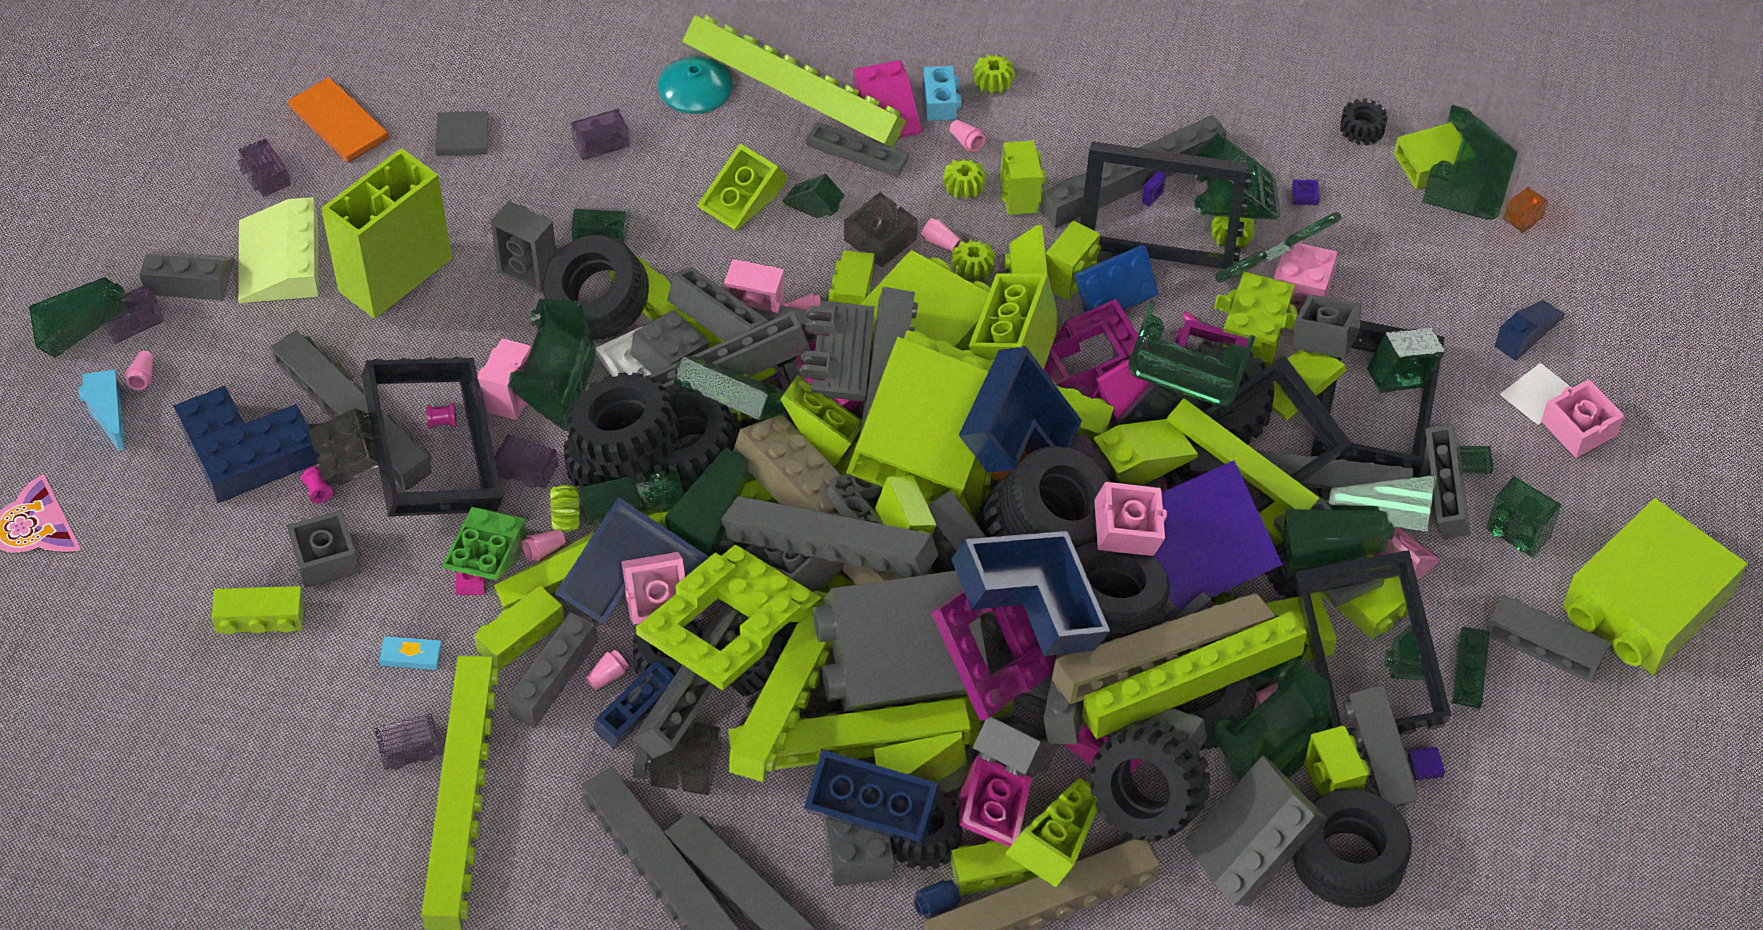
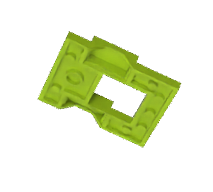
[636,544,822,690]

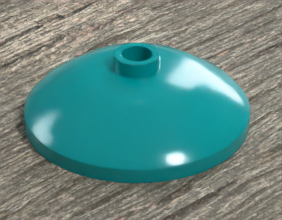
[658,56,732,114]

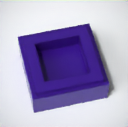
[1142,171,1166,206]
[1292,179,1320,205]
[1408,747,1445,781]

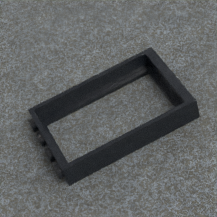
[1080,141,1252,270]
[1311,320,1445,478]
[1164,356,1352,513]
[362,357,503,517]
[1294,550,1451,735]

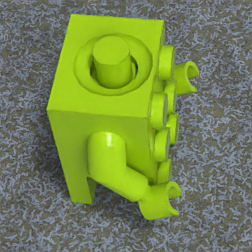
[1213,271,1298,368]

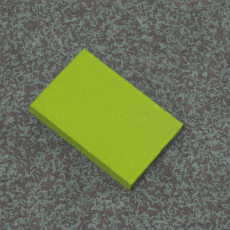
[1272,350,1347,421]

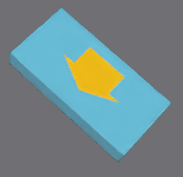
[379,636,442,670]

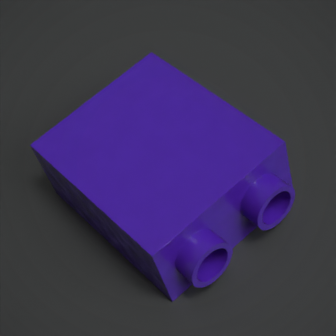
[1121,460,1282,611]

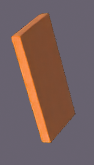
[288,77,389,163]

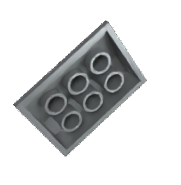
[1185,755,1327,906]

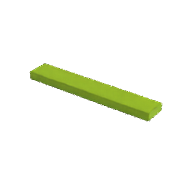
[1166,398,1319,520]

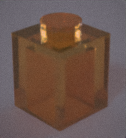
[1503,187,1547,233]

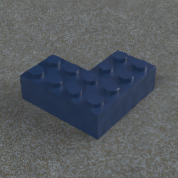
[958,346,1082,472]
[173,386,321,503]
[554,497,709,625]
[951,531,1110,656]

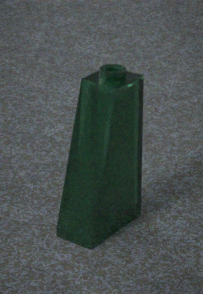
[29,277,127,358]
[674,356,786,420]
[665,448,749,557]
[1322,474,1436,532]
[1281,509,1394,572]

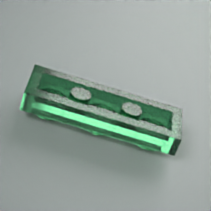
[1451,626,1490,709]

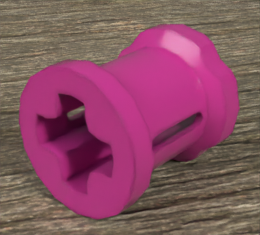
[426,403,456,429]
[301,467,334,504]

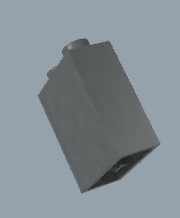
[813,571,988,714]

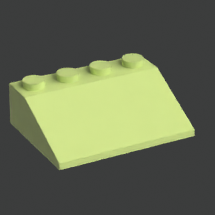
[238,197,319,303]

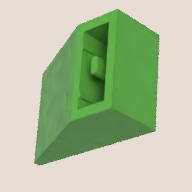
[442,507,526,580]

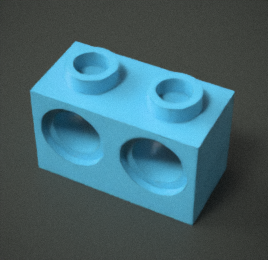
[923,66,961,121]

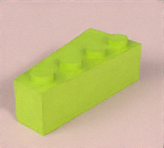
[1005,777,1098,887]

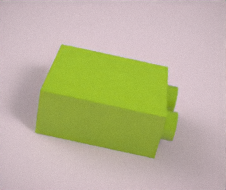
[321,148,452,319]
[860,250,991,373]
[846,337,990,505]
[1562,498,1748,675]

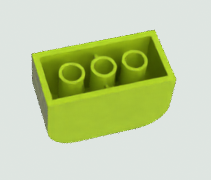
[969,273,1057,369]

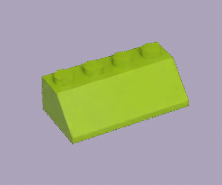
[1004,225,1047,274]

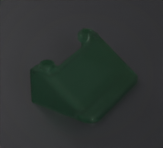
[1423,105,1517,220]
[1194,133,1281,220]
[509,299,596,431]
[1128,300,1256,407]
[1214,659,1332,781]

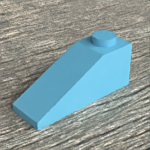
[78,369,125,450]

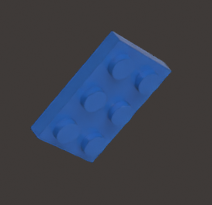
[1074,245,1159,312]

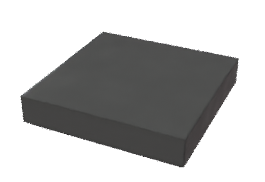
[436,111,489,156]

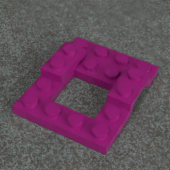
[1044,299,1157,399]
[931,589,1056,721]

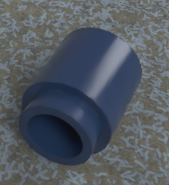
[913,880,961,919]

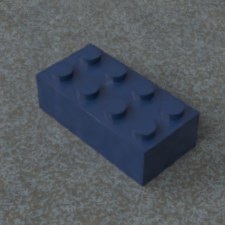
[804,750,941,847]

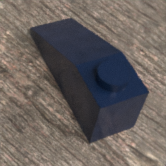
[1495,300,1564,361]
[593,660,675,749]

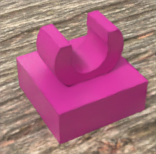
[455,571,486,595]

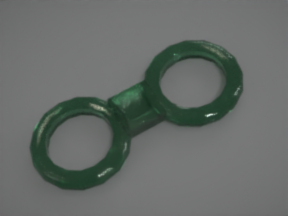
[1215,212,1342,283]

